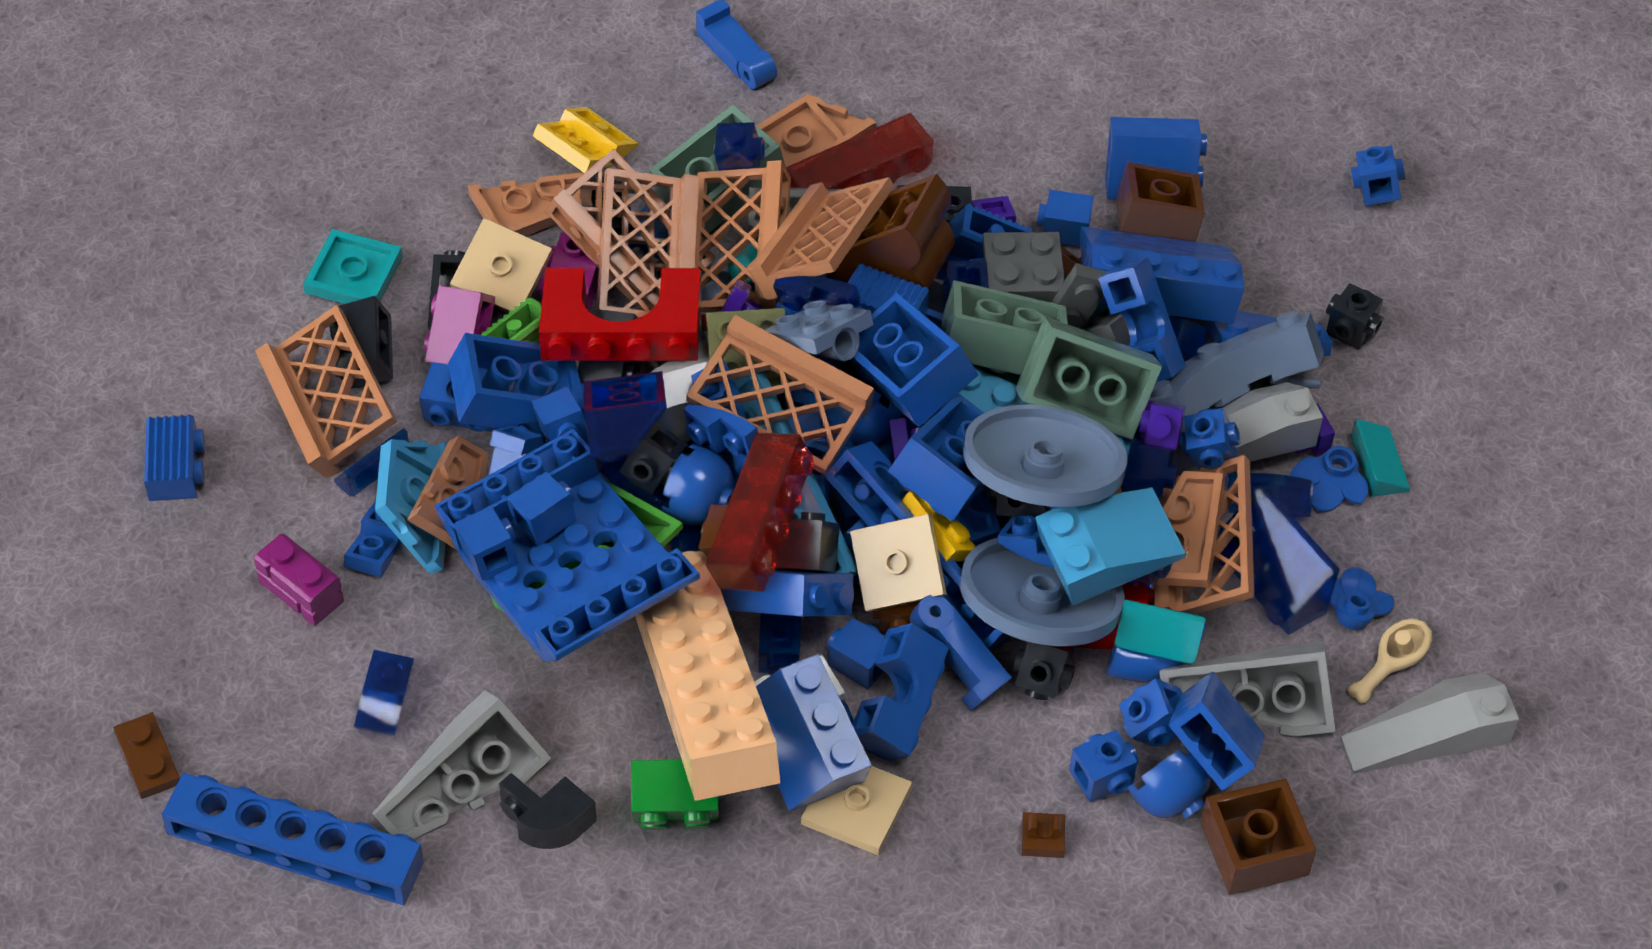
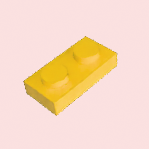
[902,491,976,561]

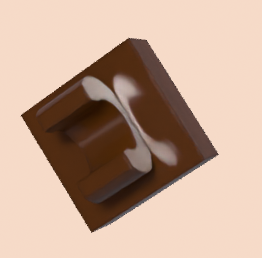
[1021,812,1065,858]

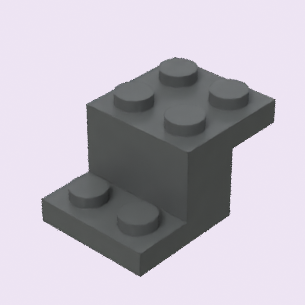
[982,232,1065,302]

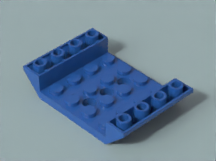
[434,429,700,661]

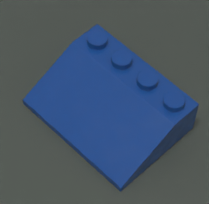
[1080,226,1244,324]

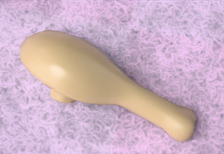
[1347,618,1432,704]

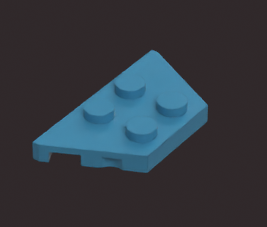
[375,439,448,573]

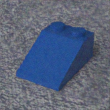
[448,333,586,428]

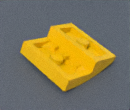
[533,107,639,173]

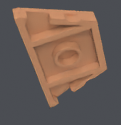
[757,94,877,185]

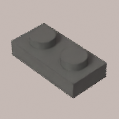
[1051,264,1107,330]

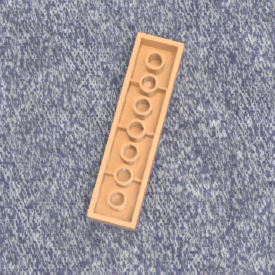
[635,551,780,801]

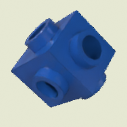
[1351,145,1406,206]
[1180,408,1240,469]
[1119,678,1182,747]
[1069,730,1139,803]

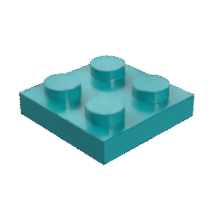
[303,229,403,304]

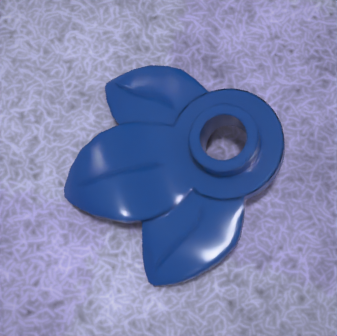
[1289,446,1368,513]
[1316,567,1394,630]

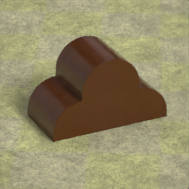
[824,174,955,290]

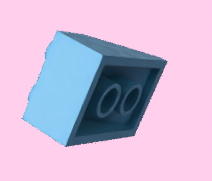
[1035,487,1186,606]

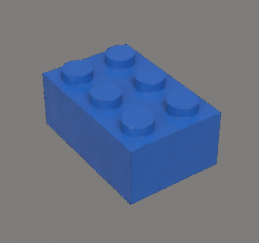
[849,293,979,427]
[888,393,987,521]

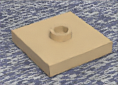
[450,218,553,313]
[850,514,947,612]
[801,766,912,855]

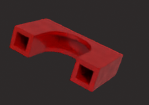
[539,268,702,361]

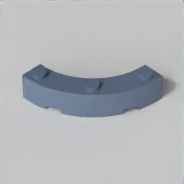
[1149,311,1324,447]

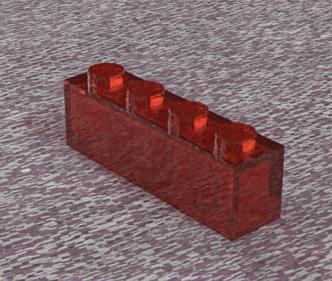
[786,112,934,189]
[705,433,814,592]

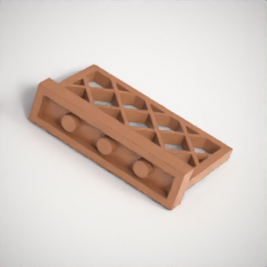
[545,148,717,311]
[695,160,791,312]
[597,168,699,318]
[749,177,894,300]
[255,305,398,478]
[686,315,874,475]
[1153,455,1254,615]

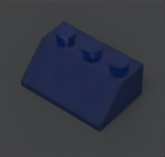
[584,371,667,462]
[1218,485,1340,635]

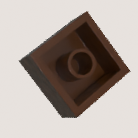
[1116,162,1205,242]
[1200,778,1316,895]

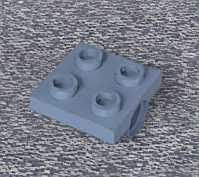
[765,300,874,361]

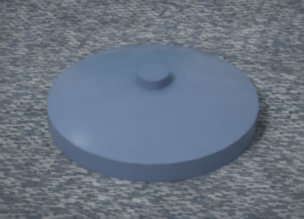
[963,404,1127,507]
[960,538,1125,646]

